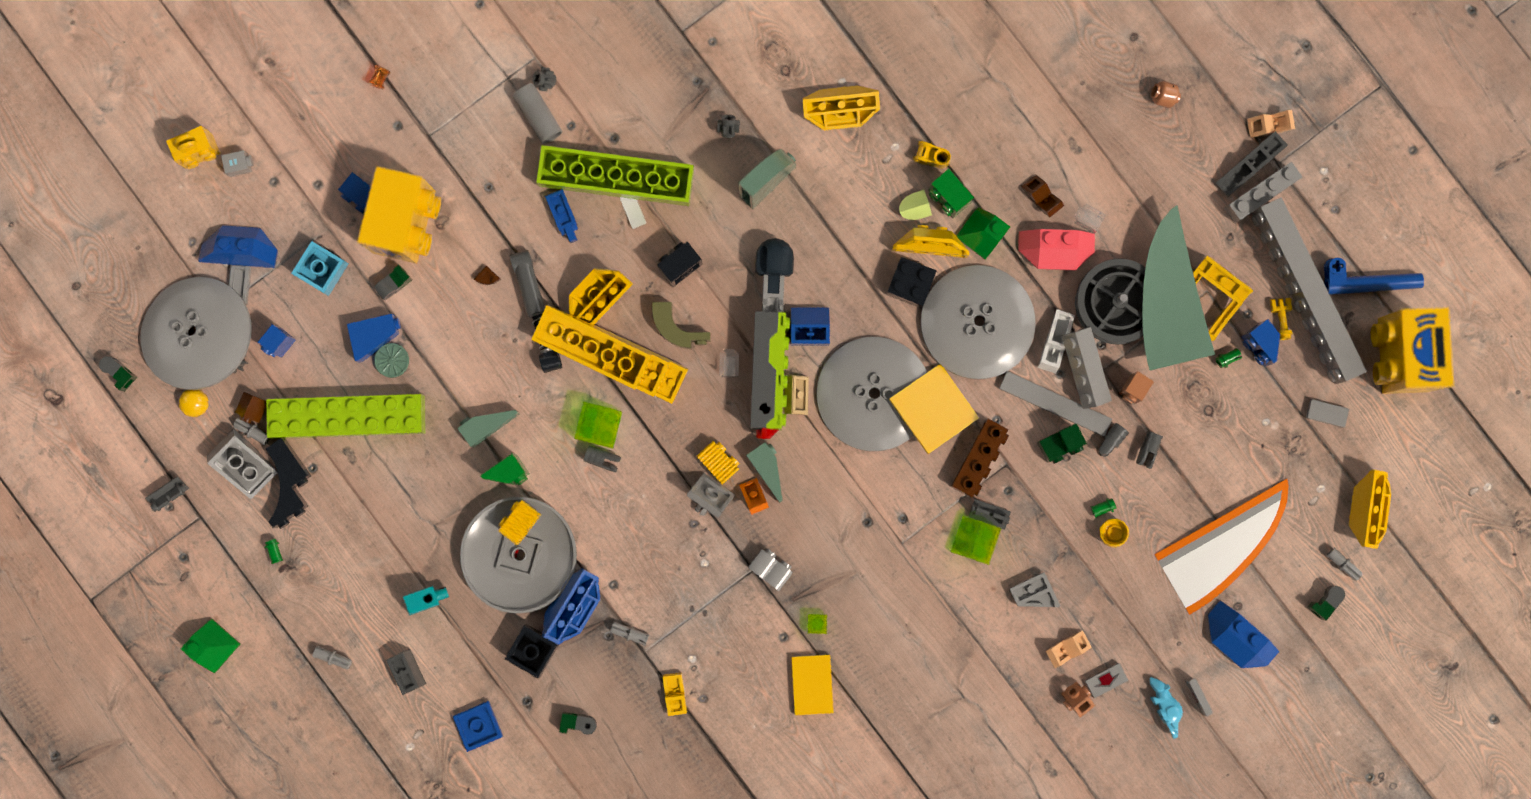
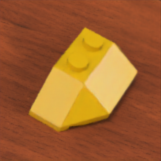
[802,85,880,130]
[892,225,969,258]
[569,268,633,325]
[1349,469,1391,549]

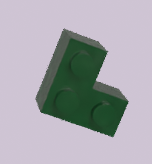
[1037,423,1087,464]

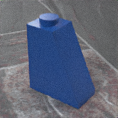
[347,314,401,363]

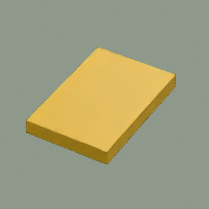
[792,654,834,715]

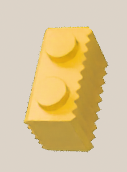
[697,441,740,485]
[498,500,542,545]

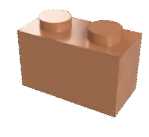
[1119,371,1154,404]

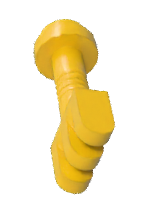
[1270,298,1293,340]

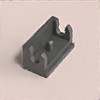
[386,649,426,695]

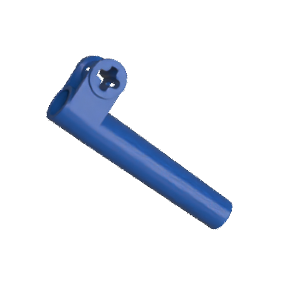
[1324,258,1424,295]

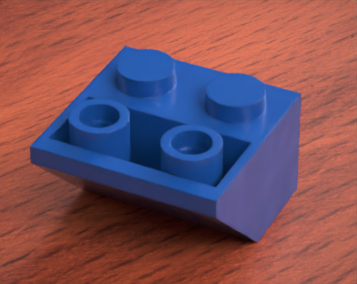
[791,307,830,346]
[1241,319,1280,367]

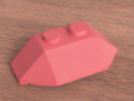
[1018,229,1095,270]

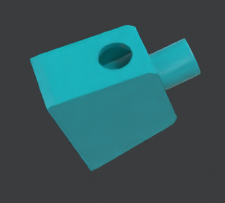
[403,586,449,616]

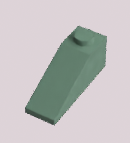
[457,410,520,448]
[746,442,783,503]

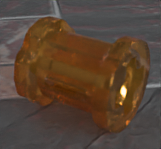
[368,65,391,90]

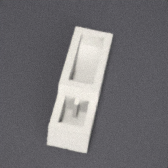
[1038,309,1075,374]

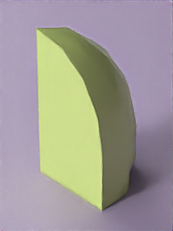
[899,190,932,220]

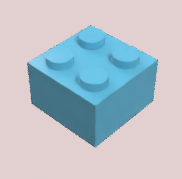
[291,241,349,296]

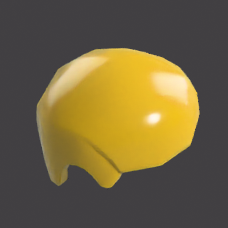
[179,389,209,417]
[1099,518,1129,548]

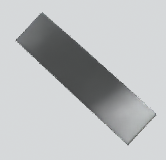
[1216,131,1288,197]

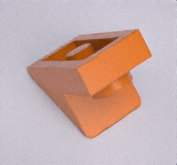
[739,478,769,515]

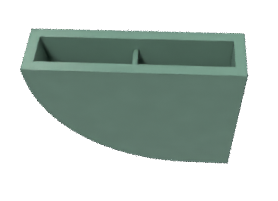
[739,149,796,209]

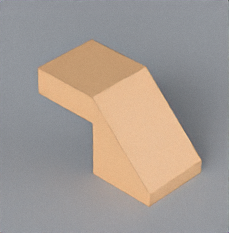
[1247,110,1295,138]
[1046,630,1092,668]

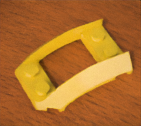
[1193,255,1253,341]

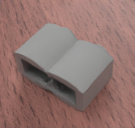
[748,548,793,591]

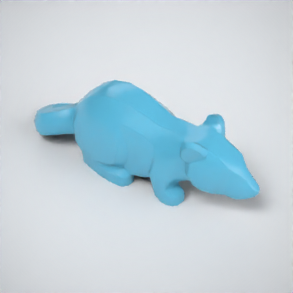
[1149,677,1183,739]

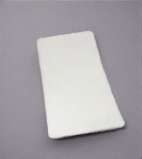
[620,198,646,229]

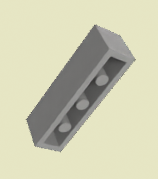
[1224,162,1302,223]
[1062,327,1112,409]

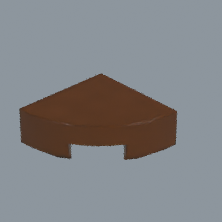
[474,265,501,285]

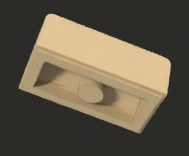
[784,375,809,415]

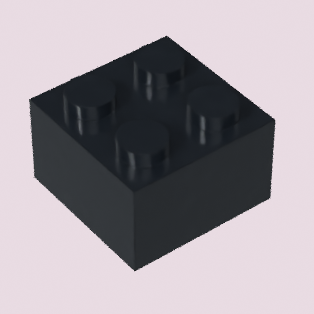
[657,241,703,287]
[886,257,937,309]
[505,624,560,679]

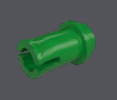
[1216,348,1242,368]
[1090,498,1117,518]
[264,539,284,564]

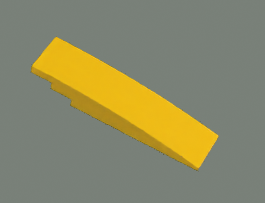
[531,305,689,404]

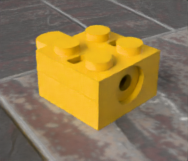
[166,126,221,169]

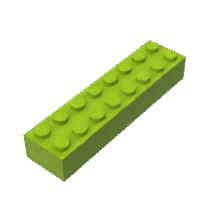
[536,145,694,206]
[266,394,426,439]

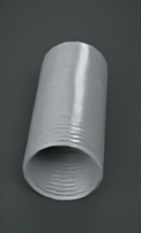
[513,83,562,144]

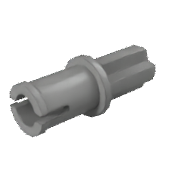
[233,418,270,446]
[1326,547,1362,581]
[610,622,649,646]
[313,646,352,669]

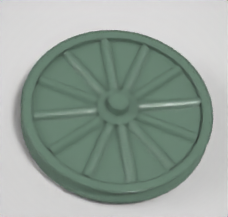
[374,343,409,378]

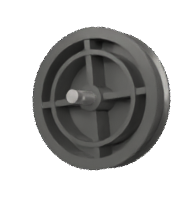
[1075,259,1146,345]

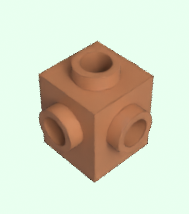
[1061,682,1095,718]

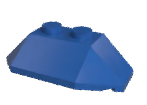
[198,225,278,268]
[542,568,600,645]
[1208,600,1279,668]

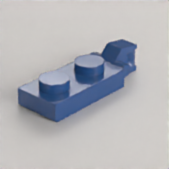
[545,189,578,243]

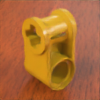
[913,141,951,169]

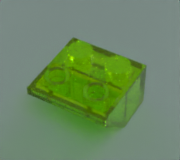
[574,401,622,449]
[950,516,1001,565]

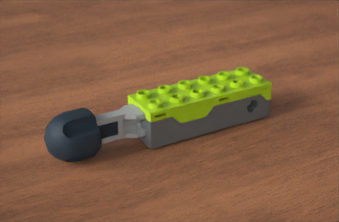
[751,238,794,439]

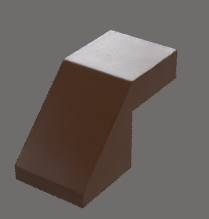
[1021,175,1064,218]

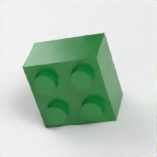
[929,169,974,218]

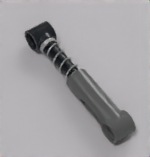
[510,250,563,373]

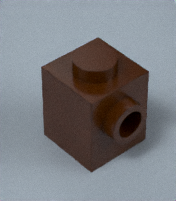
[234,392,267,424]

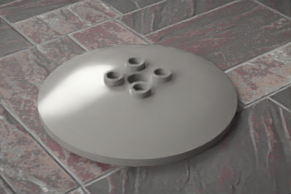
[921,265,1036,379]
[141,277,252,390]
[817,337,927,451]
[460,497,577,613]

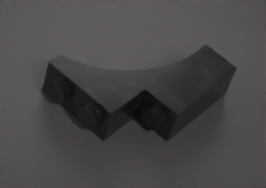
[266,438,311,529]

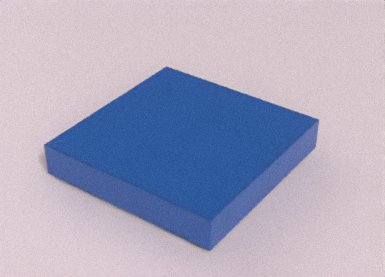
[452,701,504,752]

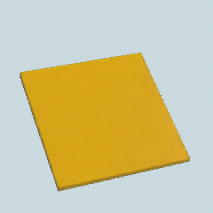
[889,364,979,454]

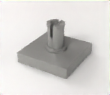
[686,473,735,518]

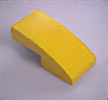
[663,672,687,716]

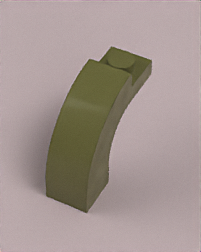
[652,302,711,350]

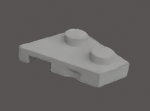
[1009,572,1060,607]

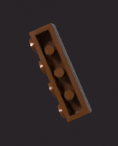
[951,419,1009,498]

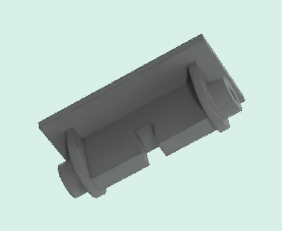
[146,476,189,512]
[969,499,1011,530]

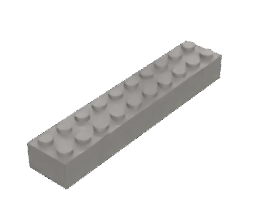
[1252,197,1367,384]

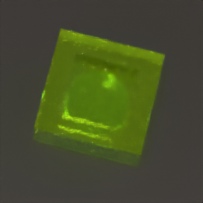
[807,614,827,634]

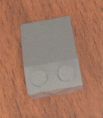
[207,429,278,499]

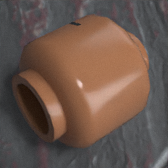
[1151,81,1181,108]

